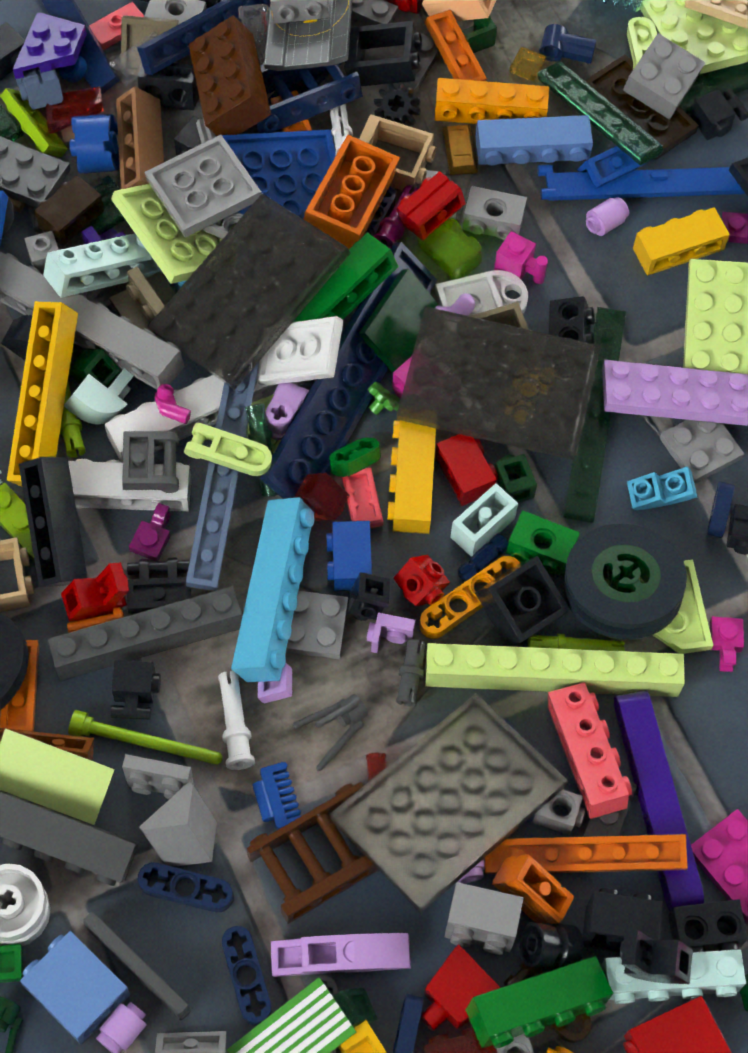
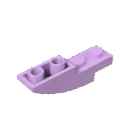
[271,933,411,977]

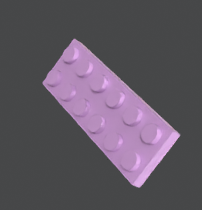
[602,360,748,426]

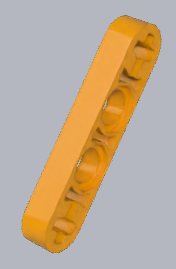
[419,556,520,639]

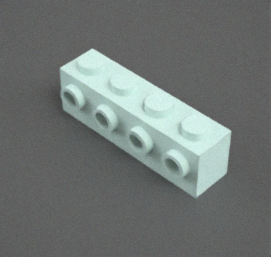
[43,233,162,298]
[601,949,746,1004]

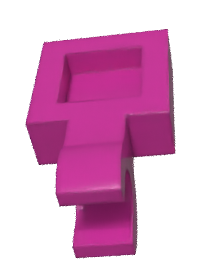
[710,616,744,672]

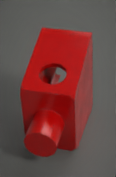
[420,944,501,1031]

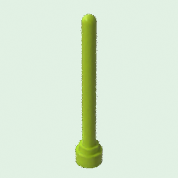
[68,710,223,765]

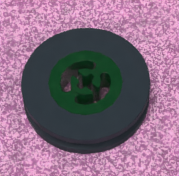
[564,524,687,640]

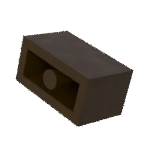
[35,175,104,247]

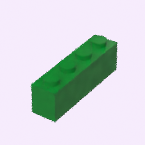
[282,232,399,323]
[465,956,614,1049]

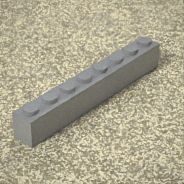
[0,252,185,389]

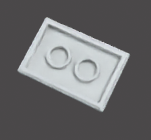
[256,316,343,386]

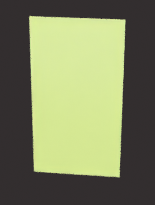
[0,728,115,825]

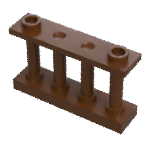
[247,782,403,924]

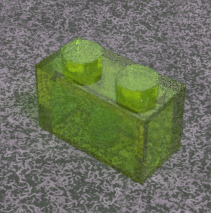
[417,217,482,280]

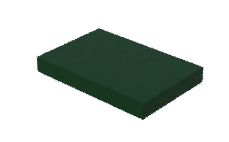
[359,269,439,373]

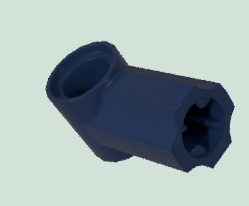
[539,24,596,64]

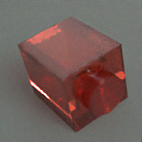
[294,473,350,521]

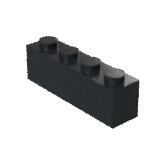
[19,457,88,588]

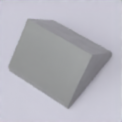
[139,782,217,867]

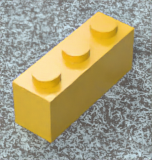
[633,207,730,276]

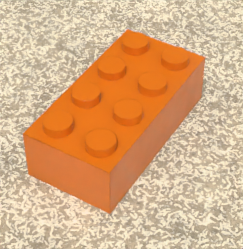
[299,135,400,254]

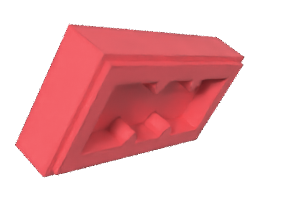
[89,2,144,50]
[341,468,383,528]

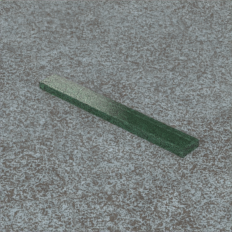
[563,307,626,523]

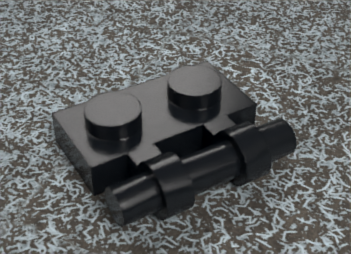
[127,557,191,614]

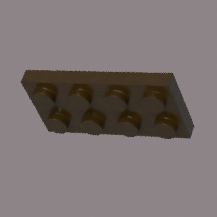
[583,54,699,160]

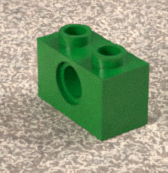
[506,510,580,576]

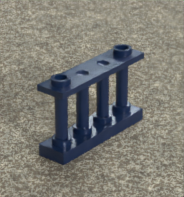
[256,63,363,133]

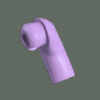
[435,293,475,322]

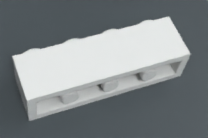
[68,459,191,512]

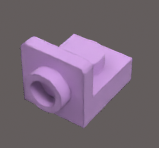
[366,613,415,653]

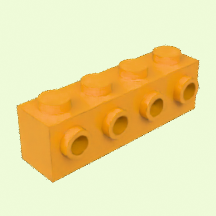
[434,78,549,124]

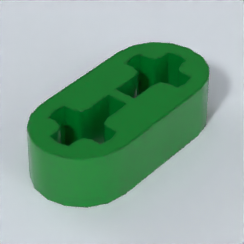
[329,437,381,477]

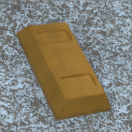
[443,125,478,175]

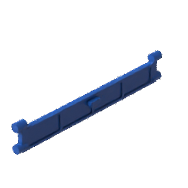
[537,165,745,201]

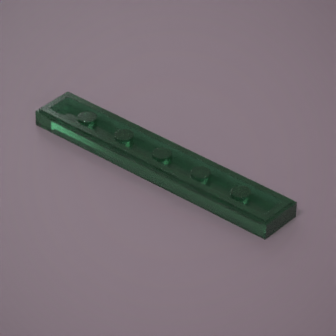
[538,61,663,165]

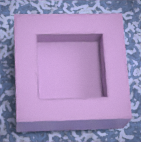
[258,663,292,704]

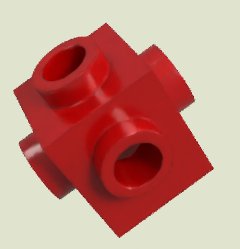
[393,554,450,606]

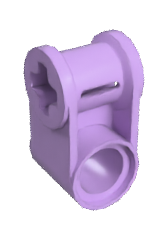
[265,383,310,440]

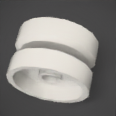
[0,864,51,946]

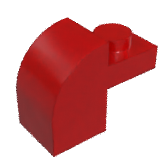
[61,562,129,622]

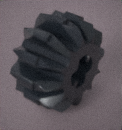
[374,83,421,125]

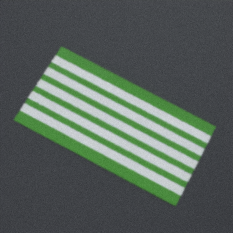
[227,977,356,1053]

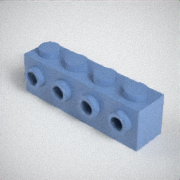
[475,115,593,166]

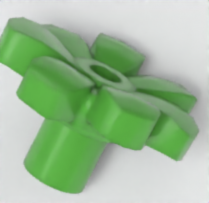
[368,382,402,415]

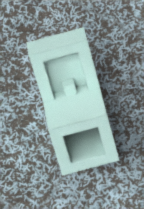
[64,368,134,424]

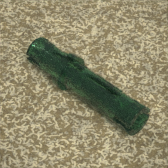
[245,403,278,497]

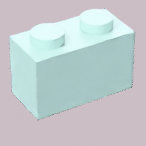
[450,484,518,557]

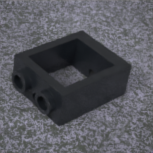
[344,21,422,86]

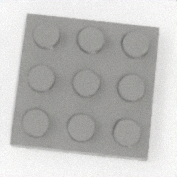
[144,135,263,238]

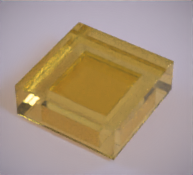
[509,47,546,82]

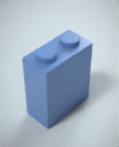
[20,931,130,1045]

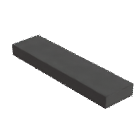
[83,911,191,1020]

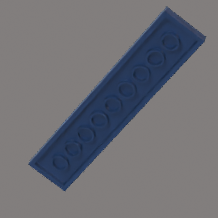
[260,242,437,508]

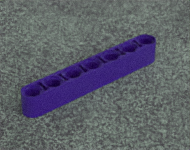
[614,690,704,911]

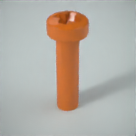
[67,607,124,633]

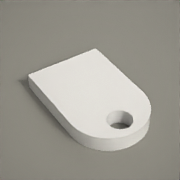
[435,270,528,338]

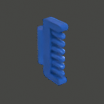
[252,762,301,830]

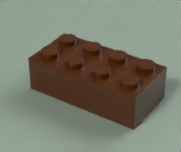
[189,15,271,136]

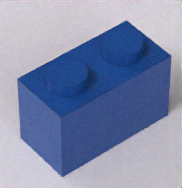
[326,521,372,591]

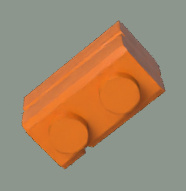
[492,854,574,924]

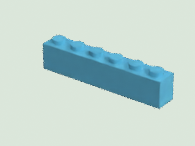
[231,497,314,682]

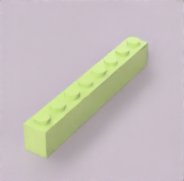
[425,643,685,697]

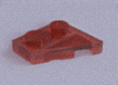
[46,87,104,134]

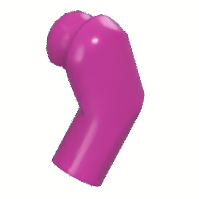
[155,384,191,424]

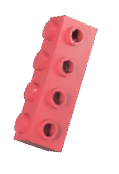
[548,682,632,819]

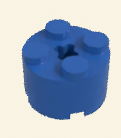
[70,114,120,174]

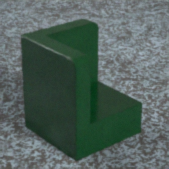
[462,15,497,53]

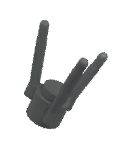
[293,694,368,771]

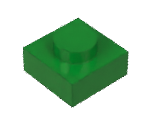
[0,944,23,983]

